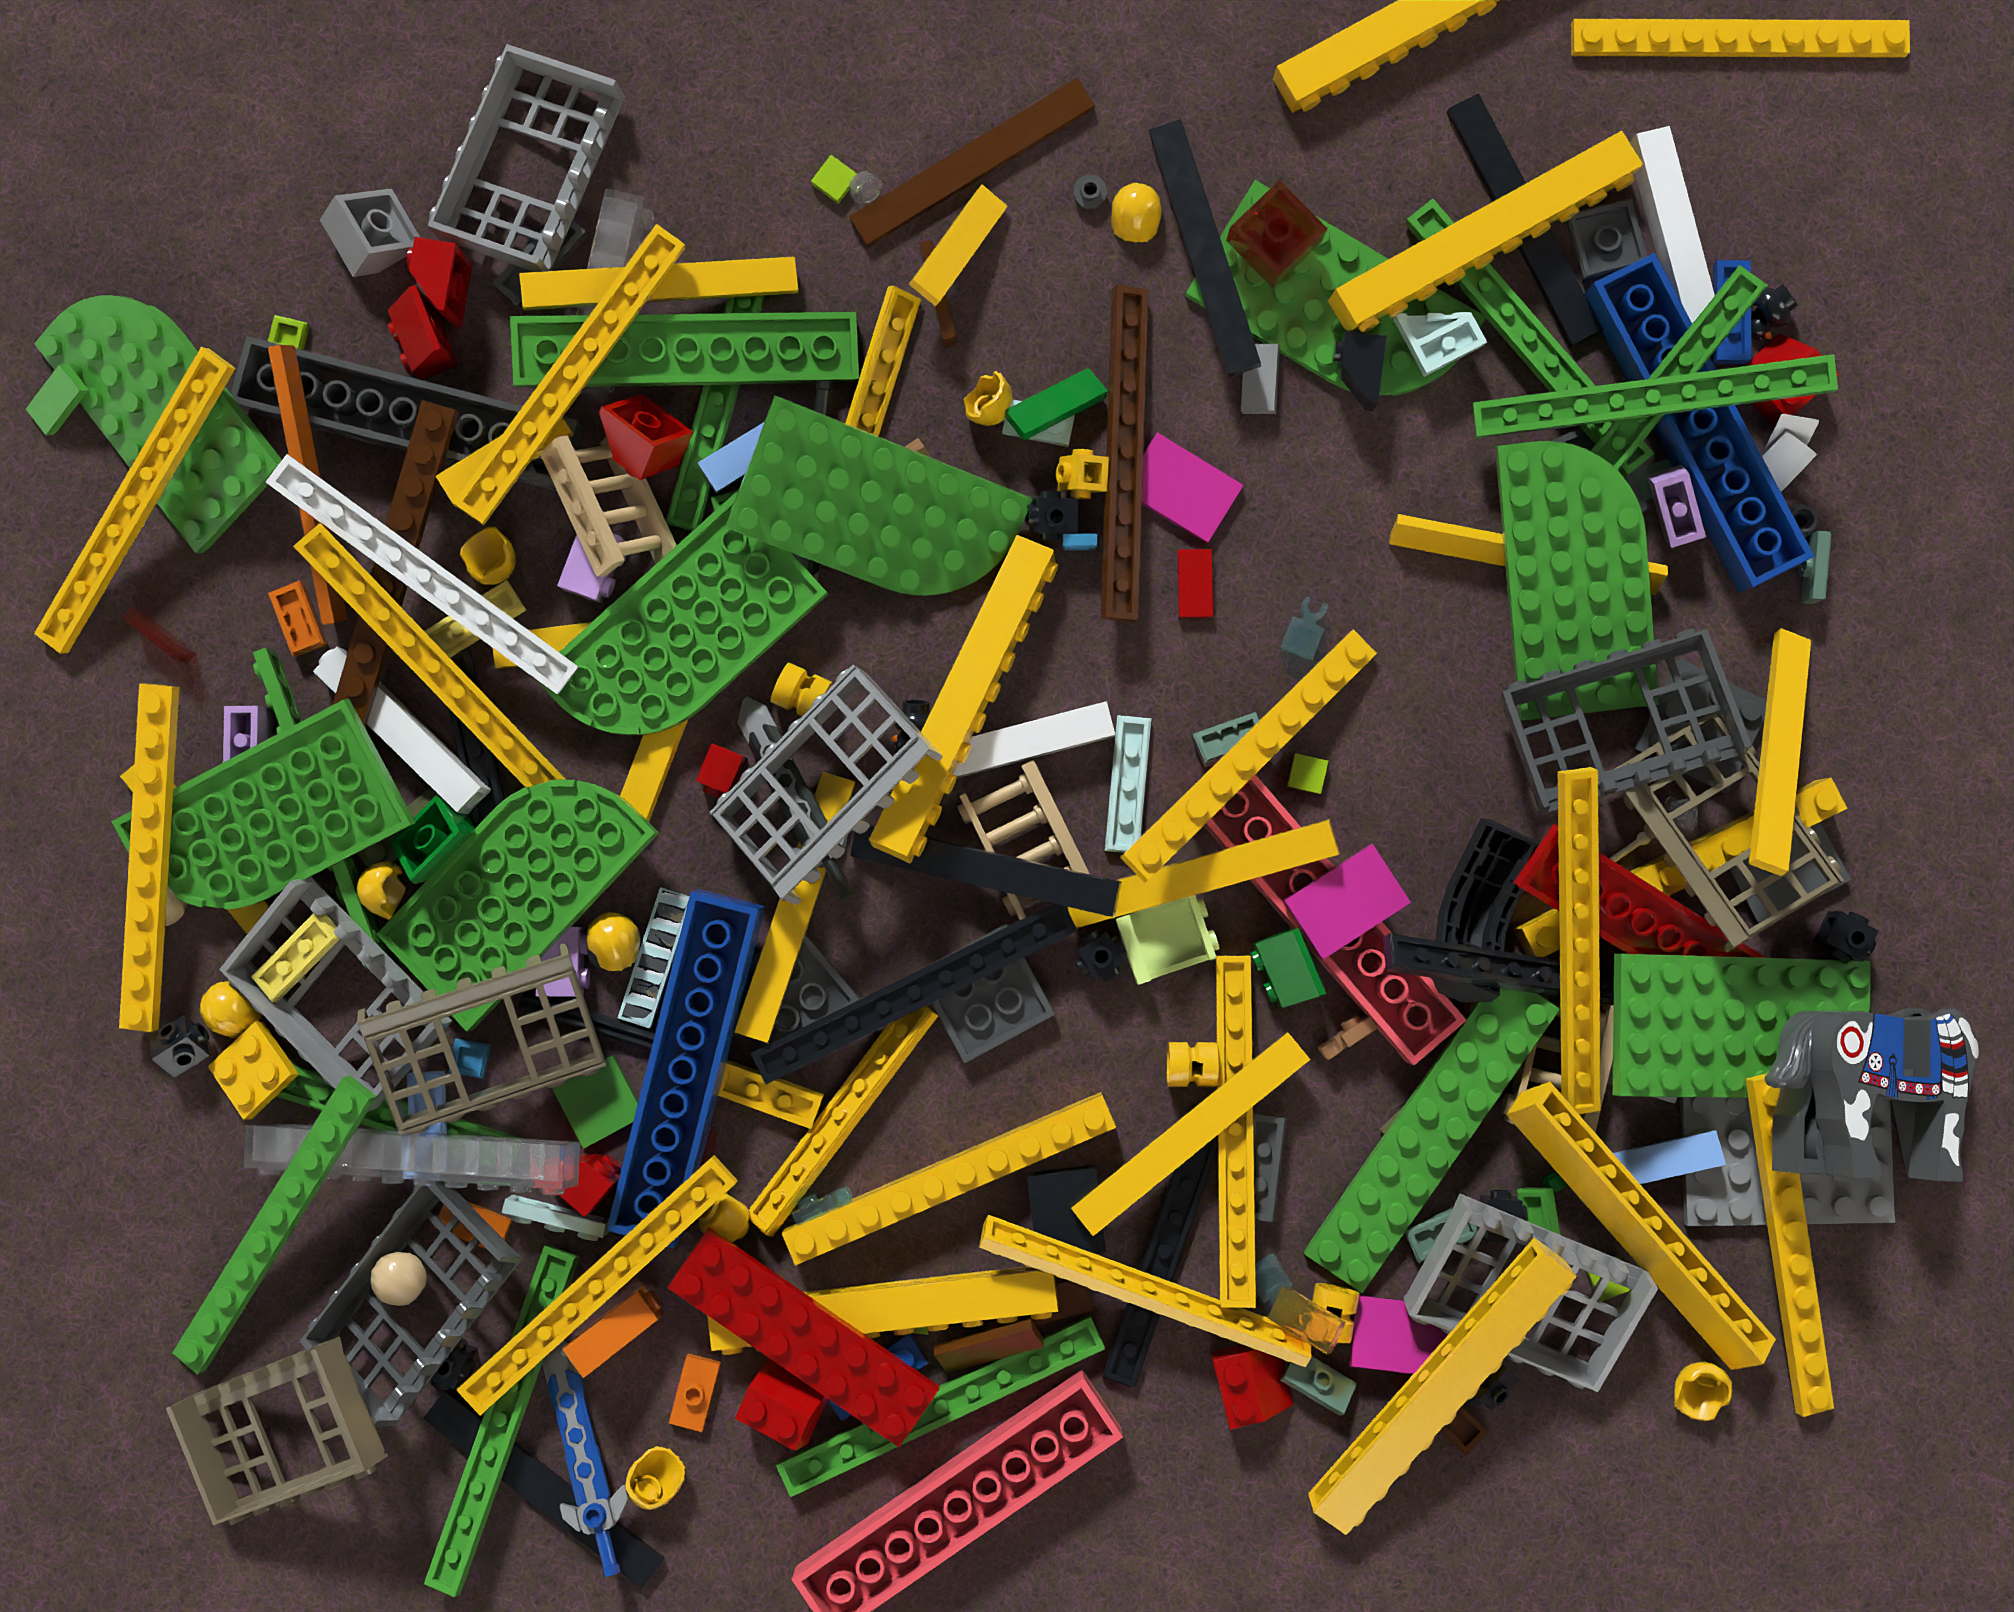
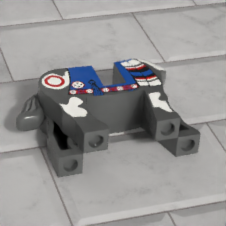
[1765,1008,1979,1182]

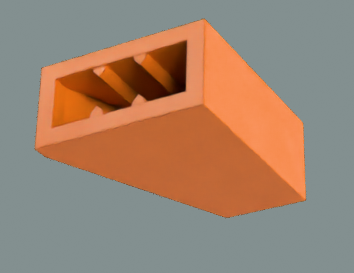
[562,1286,663,1378]

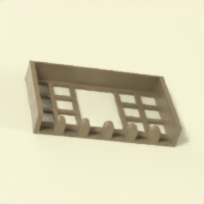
[1614,711,1844,952]
[357,943,606,1136]
[166,1336,388,1525]

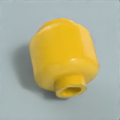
[697,1193,750,1242]

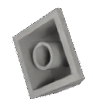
[320,188,420,277]

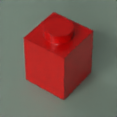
[696,743,747,798]

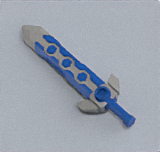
[542,1340,629,1577]

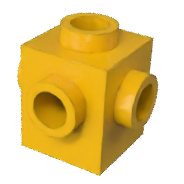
[1056,449,1109,499]

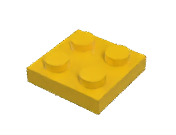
[208,1021,299,1119]

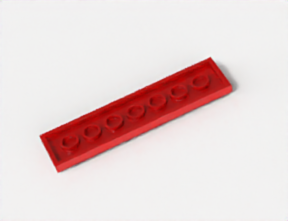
[1513,824,1766,958]
[667,1227,940,1447]

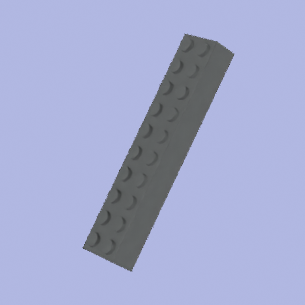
[231,336,586,491]

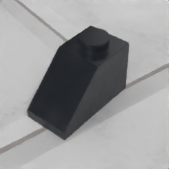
[1332,330,1387,412]

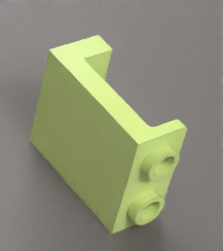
[1115,895,1220,985]

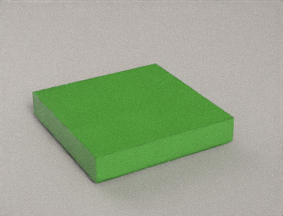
[552,1055,639,1149]

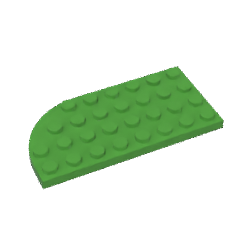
[1185,180,1486,396]
[34,295,282,554]
[726,395,1033,596]
[1495,441,1659,721]
[536,492,829,736]
[111,698,416,910]
[376,779,659,1032]
[1612,954,1870,1098]

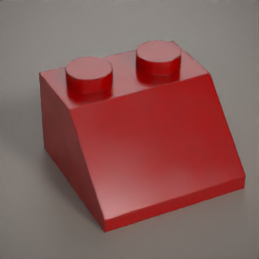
[406,237,473,329]
[388,285,458,380]
[1744,333,1839,428]
[599,394,694,480]
[531,1153,622,1217]
[1210,1344,1294,1430]
[735,1358,828,1451]

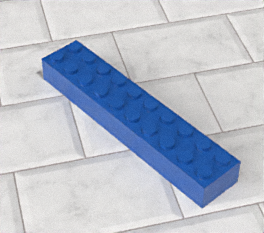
[1584,253,1814,593]
[606,889,766,1248]

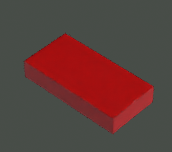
[1177,549,1213,619]

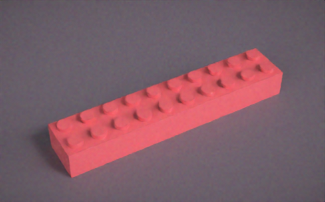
[1204,774,1466,1065]
[792,1369,1123,1612]

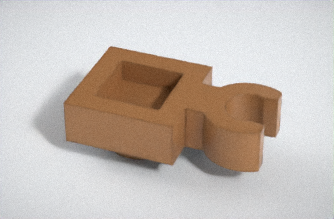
[1317,1014,1377,1060]

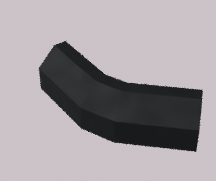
[1432,818,1540,1002]

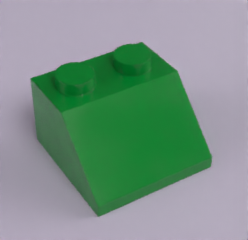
[390,794,476,884]
[1250,928,1326,1008]

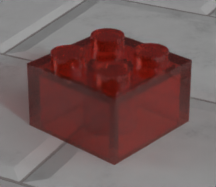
[1226,180,1328,288]

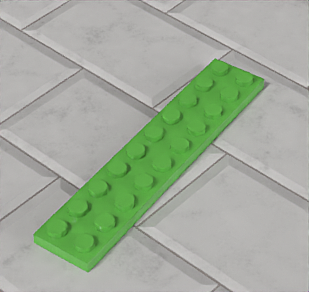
[510,312,859,388]
[1304,988,1560,1293]

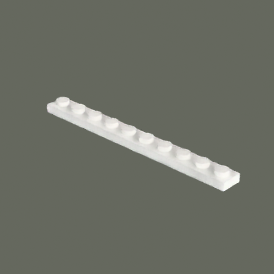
[266,454,579,694]

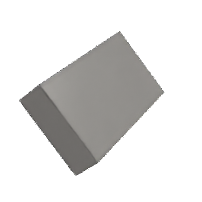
[1241,344,1280,414]

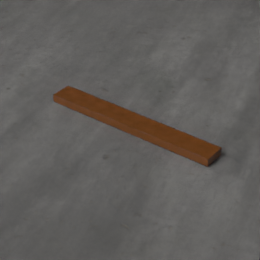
[849,77,1095,248]

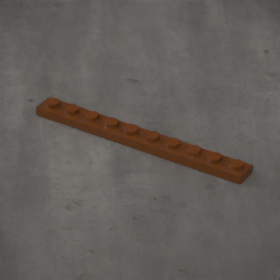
[1101,284,1148,623]
[332,400,459,729]

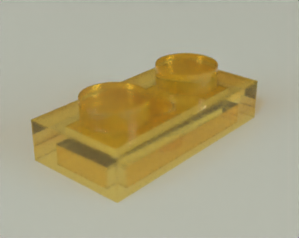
[1268,1286,1346,1354]

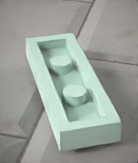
[502,1195,609,1241]

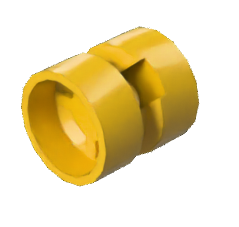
[770,662,833,716]
[1167,1042,1219,1087]
[1306,1283,1360,1343]

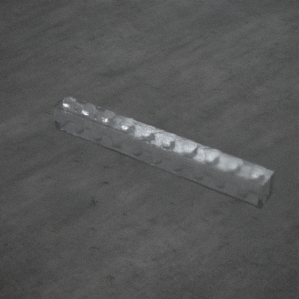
[243,1123,580,1195]

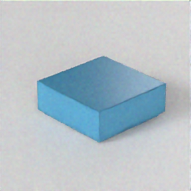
[1062,534,1097,551]
[448,1038,491,1079]

